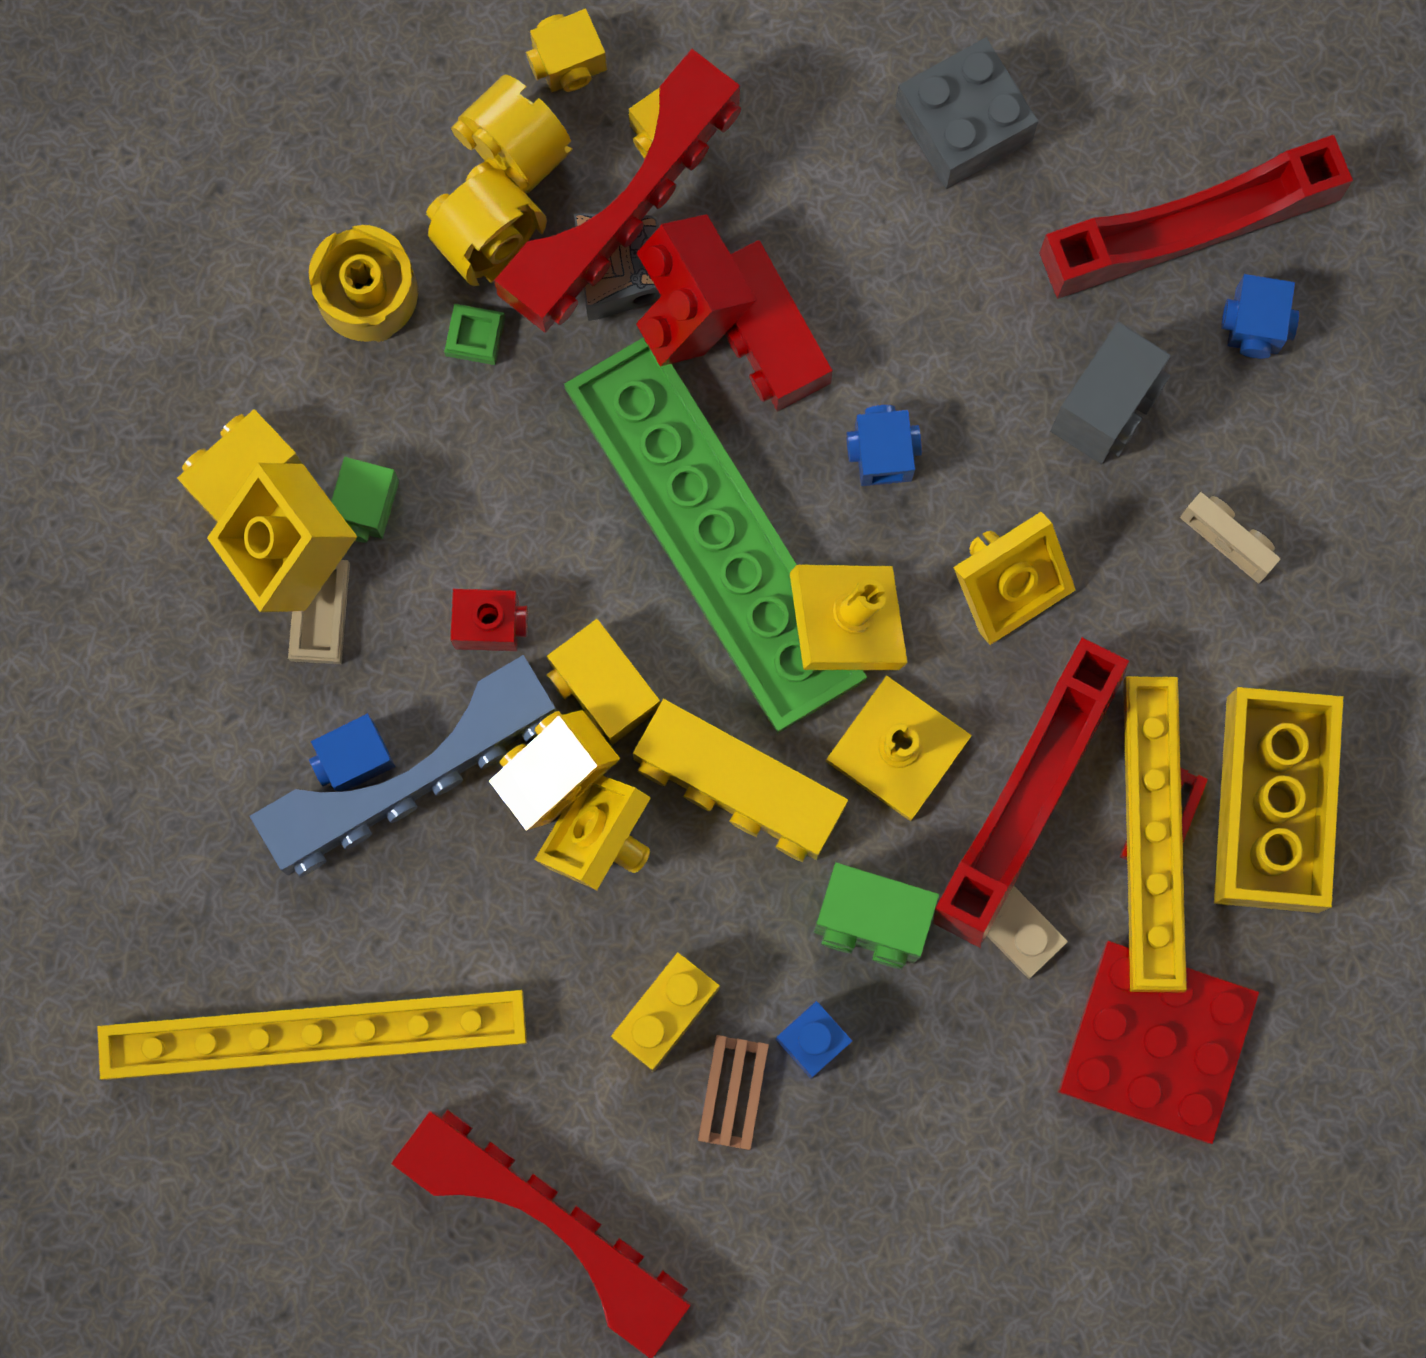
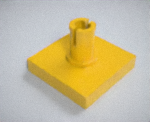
[953,512,1076,645]
[790,565,908,670]
[826,675,972,822]
[534,775,651,890]

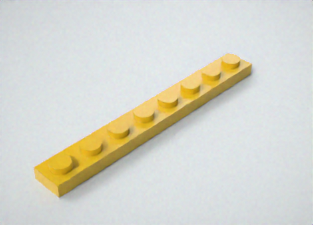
[97,990,527,1080]

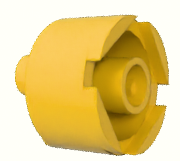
[451,74,573,193]
[426,162,547,286]
[308,225,418,342]

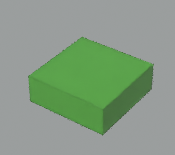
[444,304,505,365]

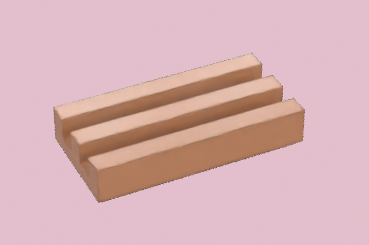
[698,1035,769,1150]

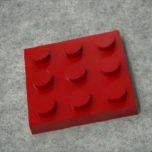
[1058,941,1259,1144]

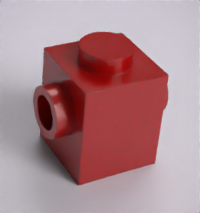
[450,589,528,651]

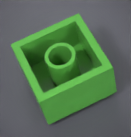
[813,862,939,969]

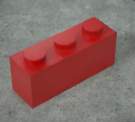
[725,240,833,412]

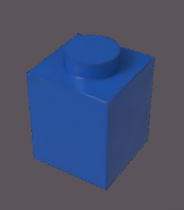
[309,713,396,792]
[775,1001,852,1079]

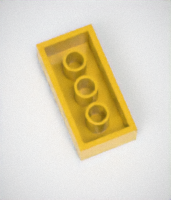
[1214,687,1344,913]

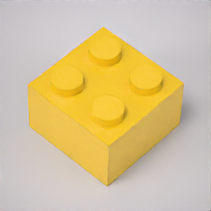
[207,463,357,612]

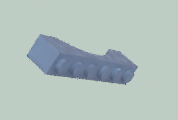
[250,655,556,877]

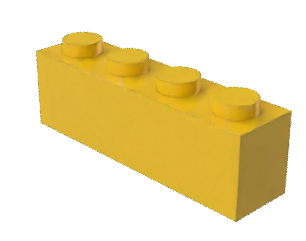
[633,698,848,862]

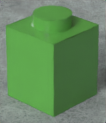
[331,457,399,542]

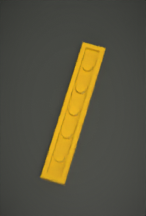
[1123,676,1186,992]

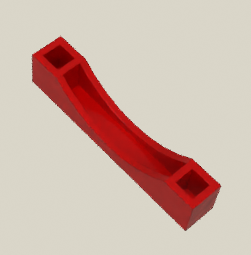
[494,49,741,333]
[1039,134,1353,299]
[933,637,1129,948]
[391,1109,691,1358]

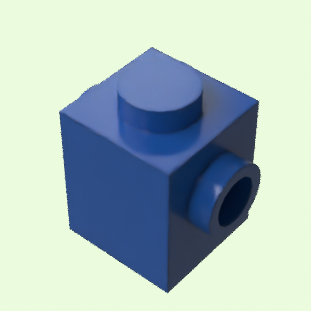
[1221,274,1299,359]
[846,405,922,486]

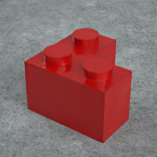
[636,214,757,367]

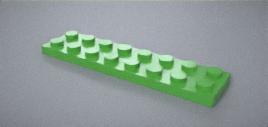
[564,337,867,734]

